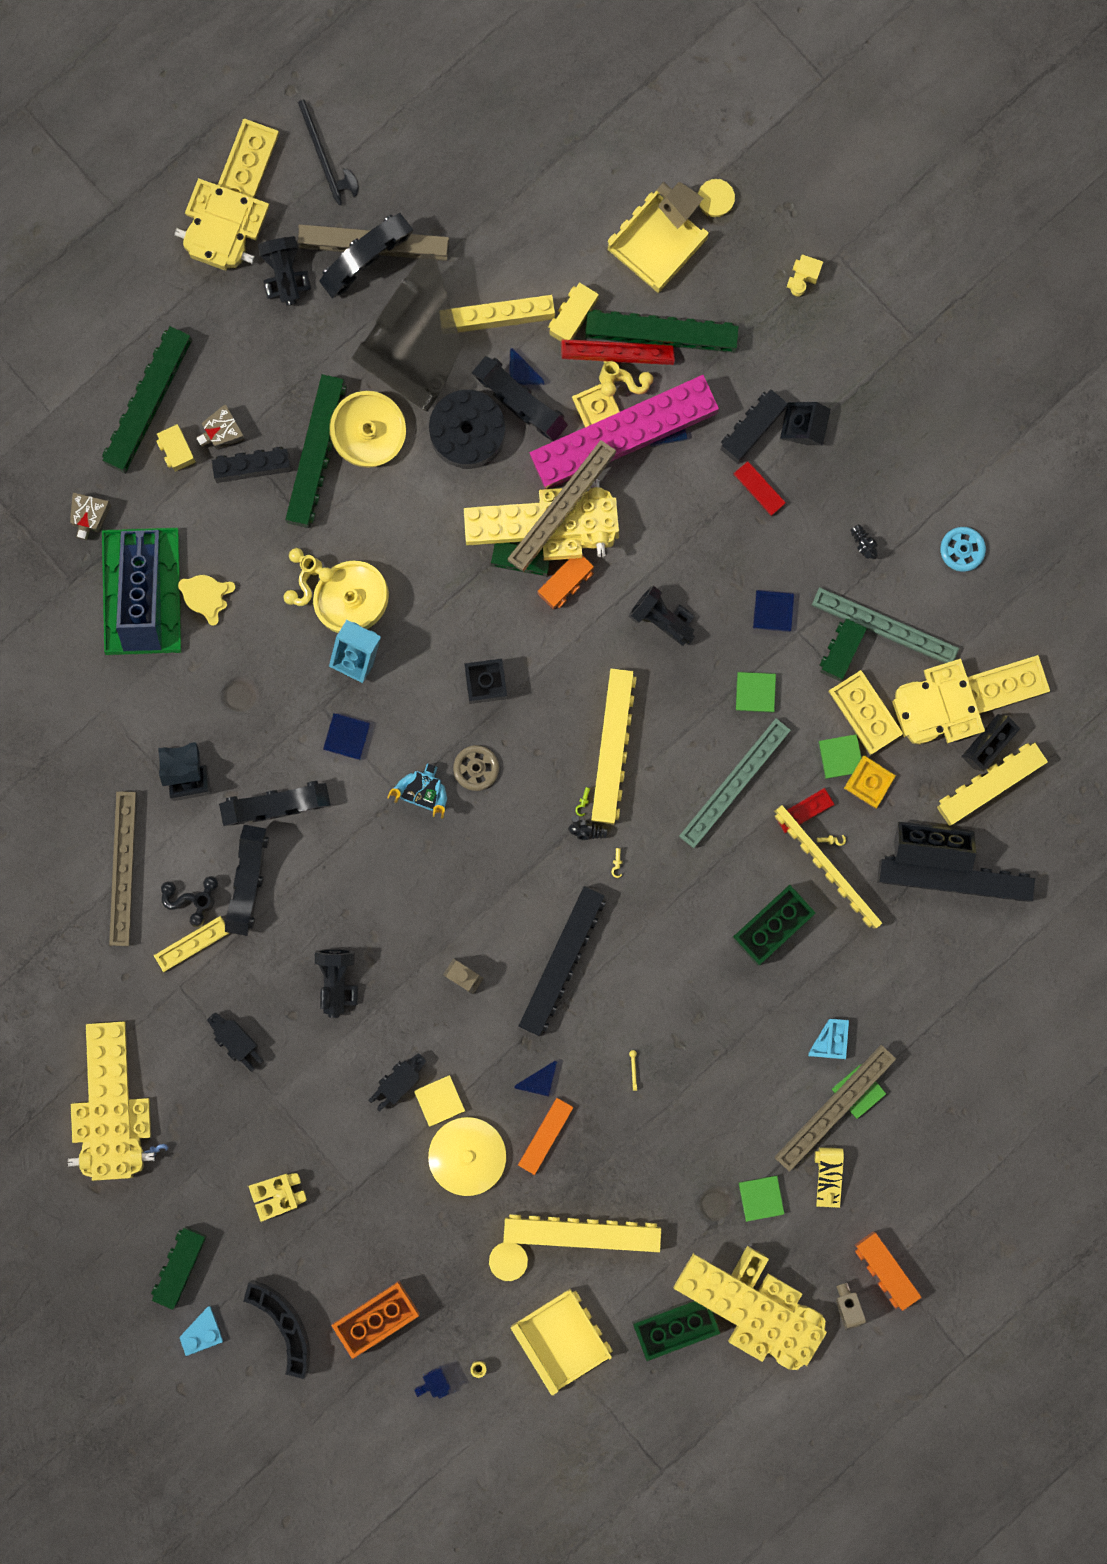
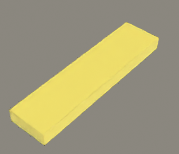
[154,916,229,972]

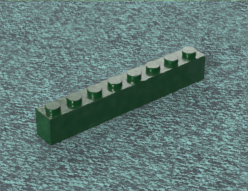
[585,310,739,353]
[102,326,193,474]
[285,374,347,528]

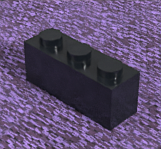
[961,714,1020,772]

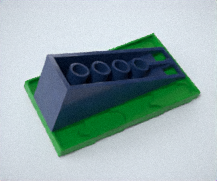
[102,528,181,655]

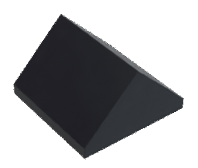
[169,765,212,801]

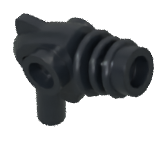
[850,524,878,559]
[568,815,607,840]

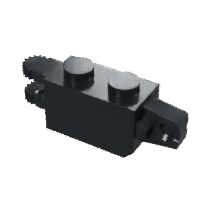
[207,1012,264,1072]
[368,1053,427,1112]

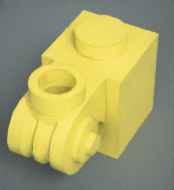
[787,255,823,297]

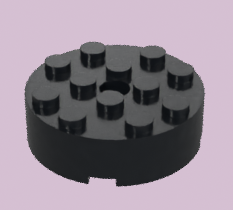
[429,389,505,469]

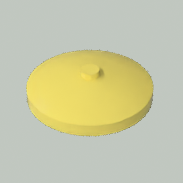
[330,391,406,468]
[313,561,389,633]
[429,1117,506,1196]

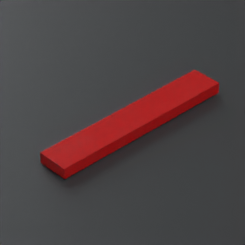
[561,339,675,365]

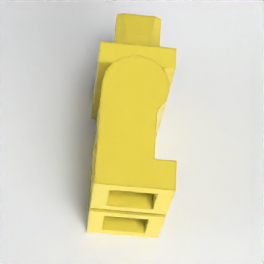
[249,1173,307,1222]

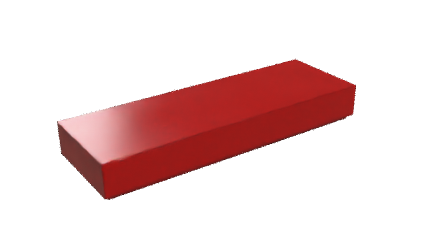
[733,461,786,516]
[776,788,834,834]

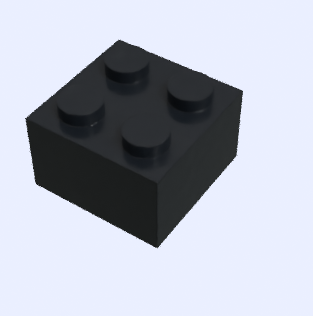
[464,658,508,704]

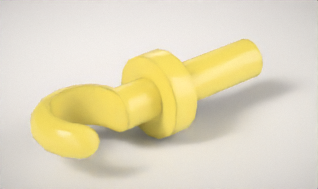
[817,835,846,846]
[611,848,623,878]

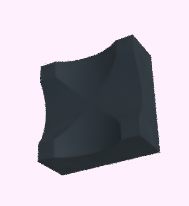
[158,742,201,786]

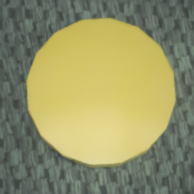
[698,179,735,217]
[489,1242,528,1281]

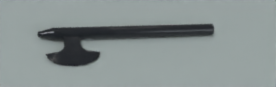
[298,100,358,206]

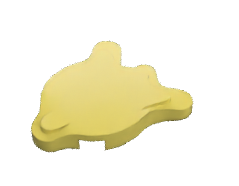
[178,575,235,626]

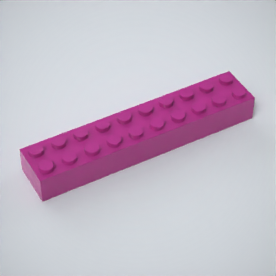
[529,375,719,490]

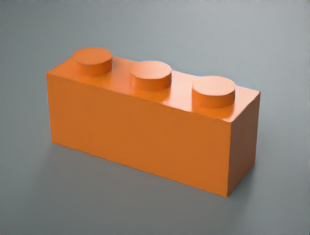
[537,555,594,610]

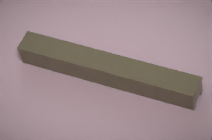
[298,225,450,261]

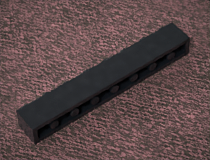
[877,856,1035,902]
[518,886,606,1036]

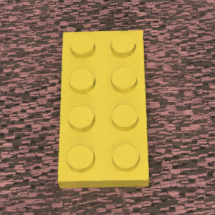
[828,670,903,755]

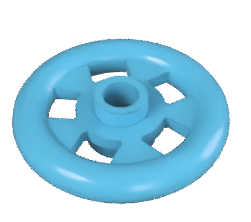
[940,527,986,572]

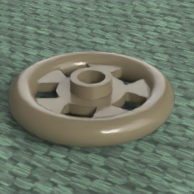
[453,745,499,791]

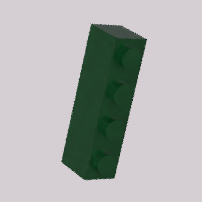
[151,1227,207,1310]

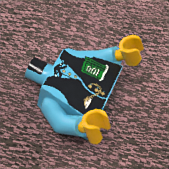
[387,763,447,818]

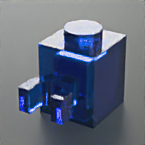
[414,1366,451,1399]

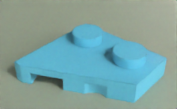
[808,1019,849,1059]
[179,1306,223,1356]

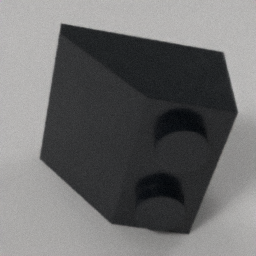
[780,402,831,445]

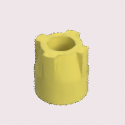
[471,1361,486,1378]

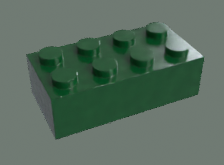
[731,885,816,966]
[632,1299,720,1361]

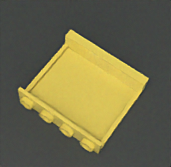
[608,191,709,293]
[511,1289,613,1395]

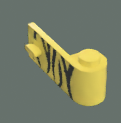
[815,1147,844,1208]

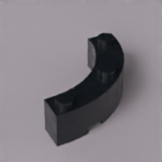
[319,213,414,299]
[472,356,568,442]
[219,781,331,826]
[225,825,269,936]
[243,1280,310,1379]

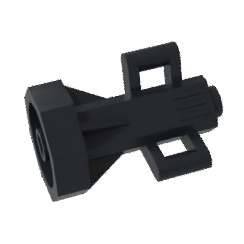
[258,236,311,306]
[628,585,695,646]
[315,949,358,1018]

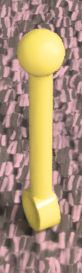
[629,1050,637,1091]

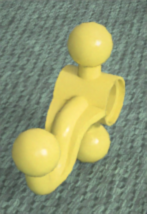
[599,361,653,397]
[283,548,334,606]

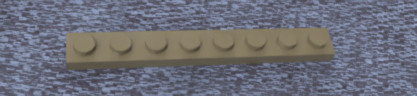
[508,440,617,572]
[109,792,137,946]
[775,1045,896,1172]

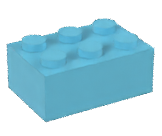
[329,620,381,683]

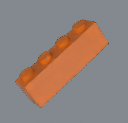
[855,1231,921,1311]

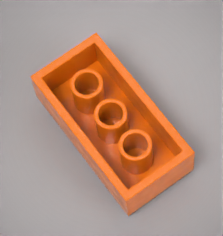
[331,1281,420,1359]

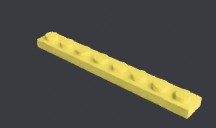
[774,805,882,928]

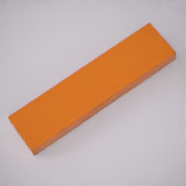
[518,1098,573,1175]

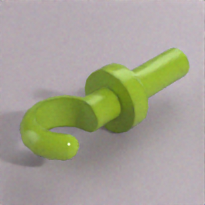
[575,787,590,816]

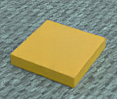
[844,756,896,809]

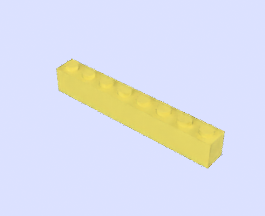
[591,669,636,825]
[504,1214,661,1252]

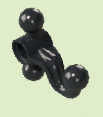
[161,876,218,927]

